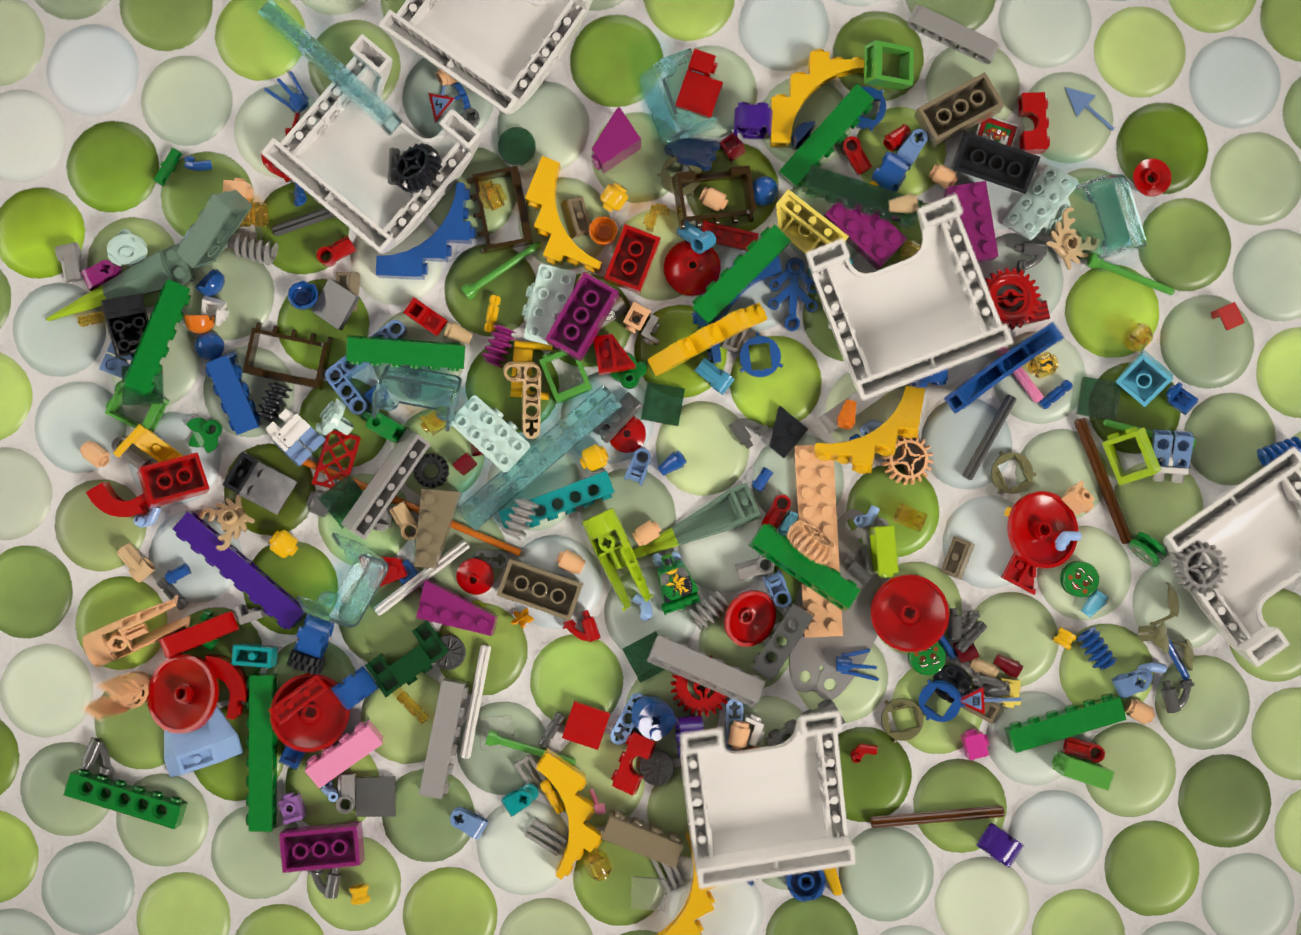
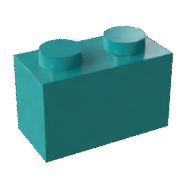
[231,643,278,668]

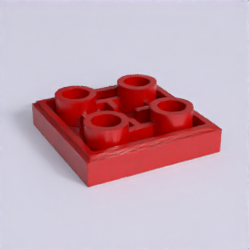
[675,70,723,120]
[562,700,611,750]

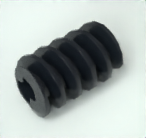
[255,382,293,424]

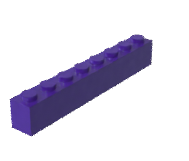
[172,511,309,630]

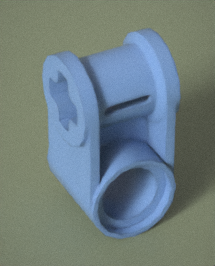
[896,129,928,164]
[624,448,651,486]
[762,569,791,608]
[1112,668,1153,698]
[450,807,488,840]

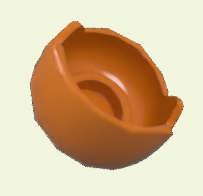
[589,217,618,246]
[183,314,215,334]

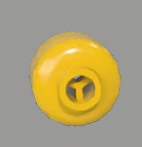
[600,182,628,212]
[579,444,609,472]
[268,530,299,558]

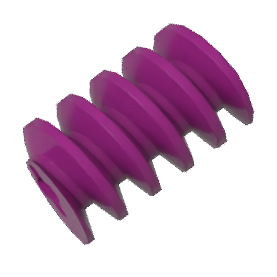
[481,325,516,368]

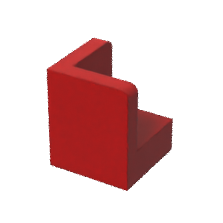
[1210,302,1245,331]

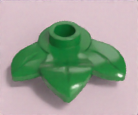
[610,352,647,389]
[186,417,222,453]

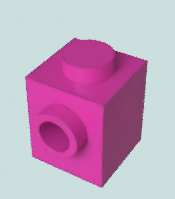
[960,728,989,760]

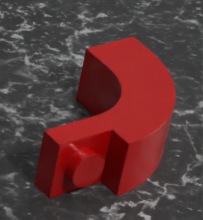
[86,482,149,517]
[205,654,249,720]

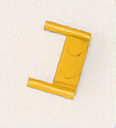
[510,340,553,400]
[113,424,184,462]

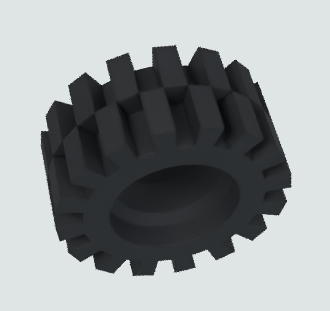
[413,453,449,488]
[287,649,325,675]

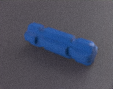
[1038,380,1073,409]

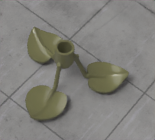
[1138,582,1194,671]

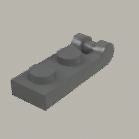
[592,392,643,443]

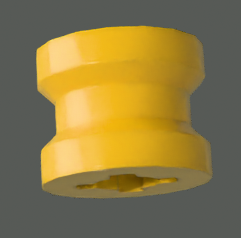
[1052,627,1077,650]
[349,884,370,905]

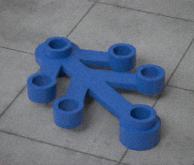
[768,258,818,332]

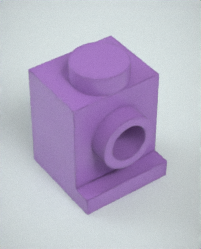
[278,792,307,825]

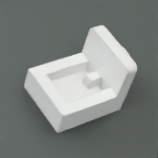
[201,296,229,327]
[744,714,764,746]

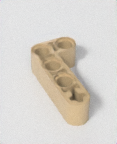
[503,362,541,439]

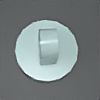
[107,229,147,267]
[316,399,354,435]

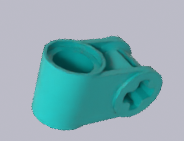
[501,783,539,817]

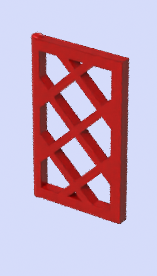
[312,430,361,492]

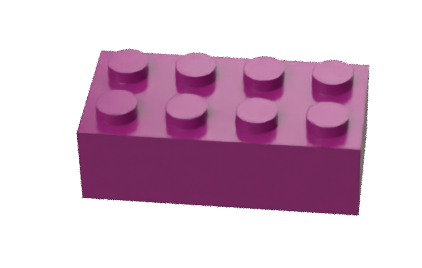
[943,181,999,263]
[823,187,907,270]
[545,272,619,362]
[279,821,365,873]

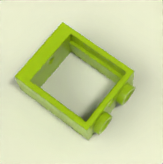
[1102,426,1161,486]
[869,525,899,578]

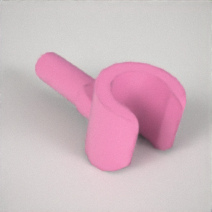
[589,789,606,815]

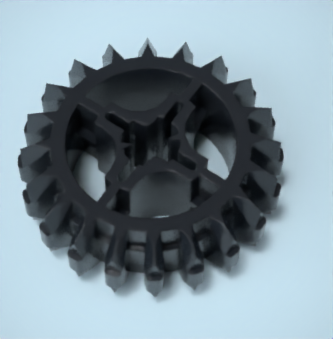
[392,143,442,194]

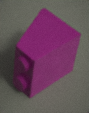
[591,107,641,174]

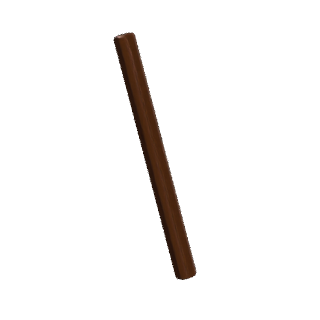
[1074,418,1133,544]
[870,806,1005,828]

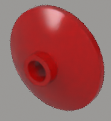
[1133,158,1172,197]
[609,416,646,453]
[456,558,494,595]

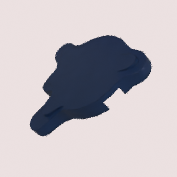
[665,138,720,171]

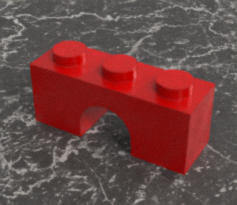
[1017,92,1050,154]
[611,731,658,796]

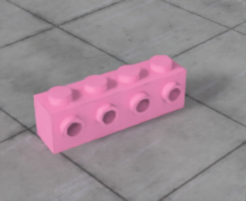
[305,719,384,788]

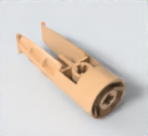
[82,595,191,667]
[83,671,151,721]

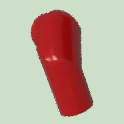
[850,744,878,763]

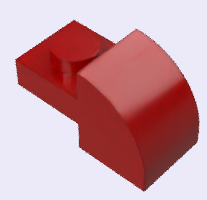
[403,297,448,337]

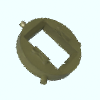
[657,157,702,196]
[990,451,1036,494]
[881,698,926,743]

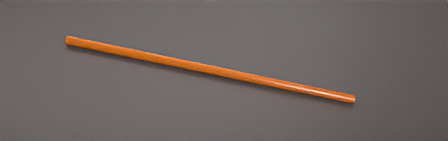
[302,458,522,556]

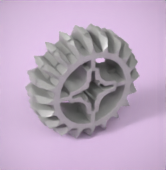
[1172,541,1228,594]

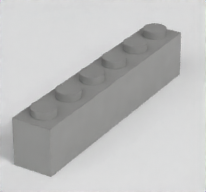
[341,429,431,540]
[647,635,765,707]
[419,678,469,799]

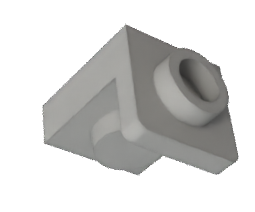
[641,314,660,346]
[373,505,393,532]
[234,604,268,625]

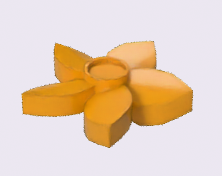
[511,608,534,629]

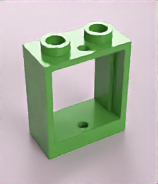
[864,40,914,90]
[539,351,593,404]
[105,379,170,433]
[1052,751,1114,791]

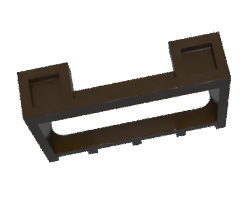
[672,165,757,230]
[467,166,533,254]
[242,322,333,390]

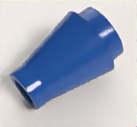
[658,450,687,476]

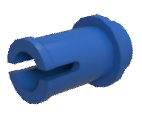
[752,467,774,492]
[165,563,192,584]

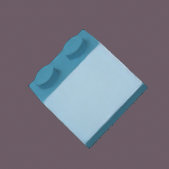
[1115,350,1173,407]

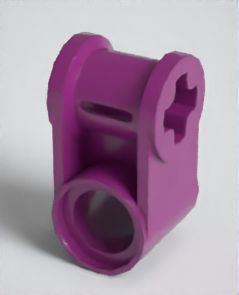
[81,260,122,291]

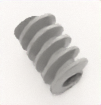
[234,233,278,266]
[502,497,539,540]
[690,591,729,631]

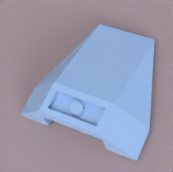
[164,706,244,777]

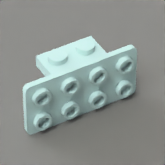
[1002,166,1079,240]
[522,264,576,346]
[450,395,530,473]

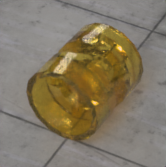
[239,202,269,227]

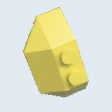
[776,189,849,254]

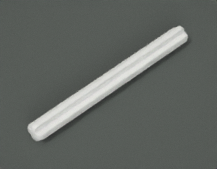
[374,540,470,616]
[460,644,491,759]

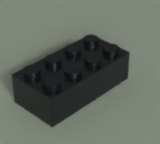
[950,131,1041,194]

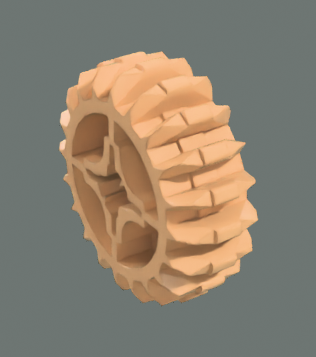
[881,435,934,485]
[787,520,837,564]

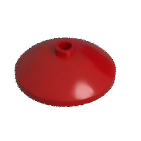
[664,240,721,297]
[724,590,776,647]

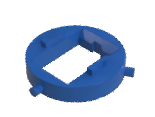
[856,87,886,131]
[739,332,783,378]
[919,679,965,722]

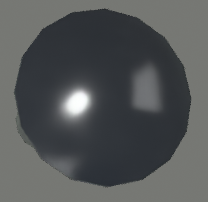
[932,664,971,703]

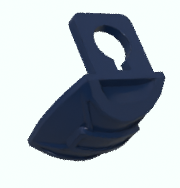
[791,121,815,150]

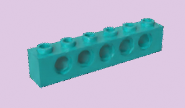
[498,471,615,528]

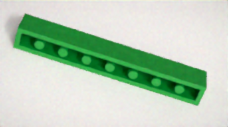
[246,673,278,832]

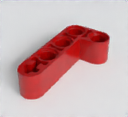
[159,611,239,659]

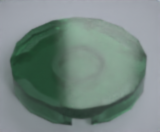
[498,127,536,166]

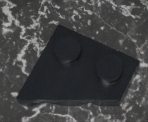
[769,406,808,459]

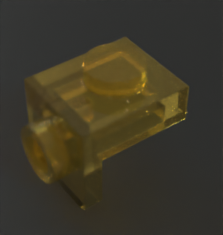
[643,203,670,232]
[420,406,450,436]
[892,503,927,532]

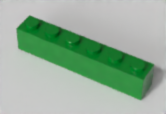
[778,84,874,189]
[692,225,791,325]
[121,279,191,396]
[346,335,465,372]
[748,524,861,611]
[1004,693,1127,753]

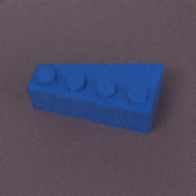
[205,351,262,435]

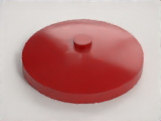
[1007,491,1078,569]
[871,575,949,653]
[147,655,219,734]
[270,673,350,752]

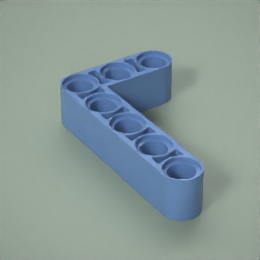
[325,320,407,415]

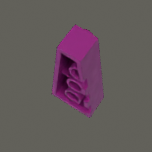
[416,579,499,636]

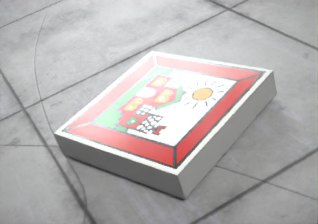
[975,117,1019,147]

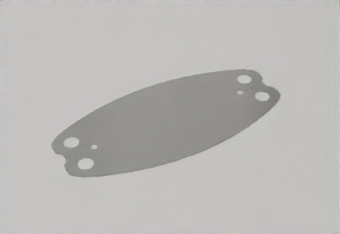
[790,509,891,700]

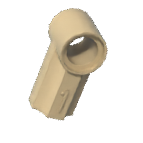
[389,501,418,540]
[116,543,156,583]

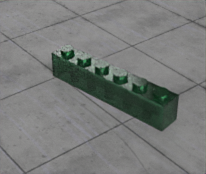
[802,165,923,228]

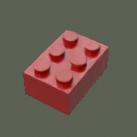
[604,224,661,295]
[137,452,210,509]

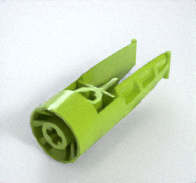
[581,507,654,611]

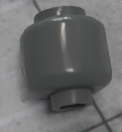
[306,489,336,517]

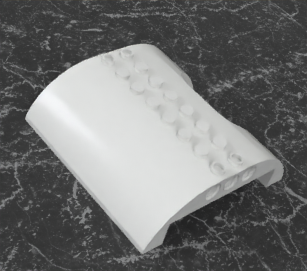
[379,0,593,115]
[261,34,482,254]
[806,194,1014,401]
[1164,447,1301,667]
[680,710,856,889]

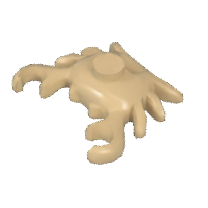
[1046,207,1100,270]
[199,495,255,551]

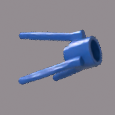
[264,71,309,113]
[836,649,879,681]

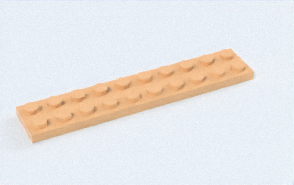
[794,445,843,638]

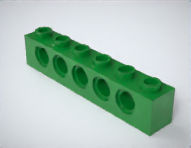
[63,768,188,829]

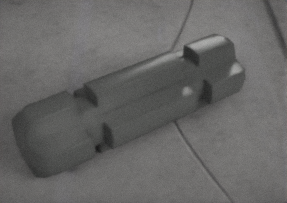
[388,147,400,185]
[157,577,188,610]
[956,621,987,653]
[539,711,565,748]

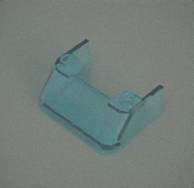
[639,48,717,145]
[1076,174,1146,259]
[372,365,462,432]
[297,532,388,628]

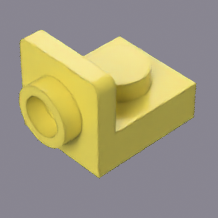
[997,677,1021,708]

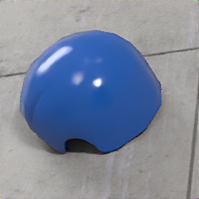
[752,176,779,206]
[195,269,225,296]
[288,281,318,310]
[194,331,224,360]

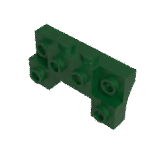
[365,620,450,698]

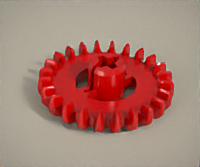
[984,267,1041,330]
[670,655,728,717]

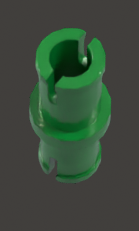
[153,147,183,187]
[661,592,701,615]

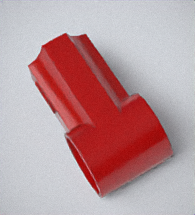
[841,136,873,176]
[316,236,356,267]
[761,494,791,529]
[1063,737,1105,763]

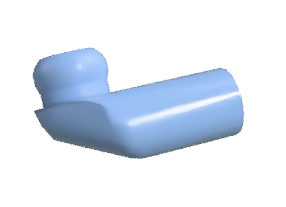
[854,505,880,528]
[133,507,161,528]
[1055,531,1081,551]

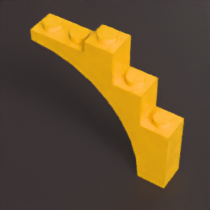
[770,49,865,147]
[525,156,603,273]
[647,302,768,376]
[814,386,925,474]
[536,748,602,880]
[655,830,716,935]

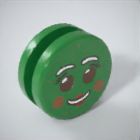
[1128,532,1167,567]
[1060,561,1099,597]
[907,643,946,675]

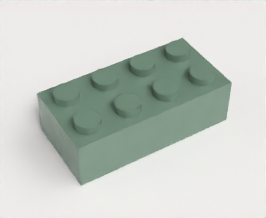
[176,190,253,268]

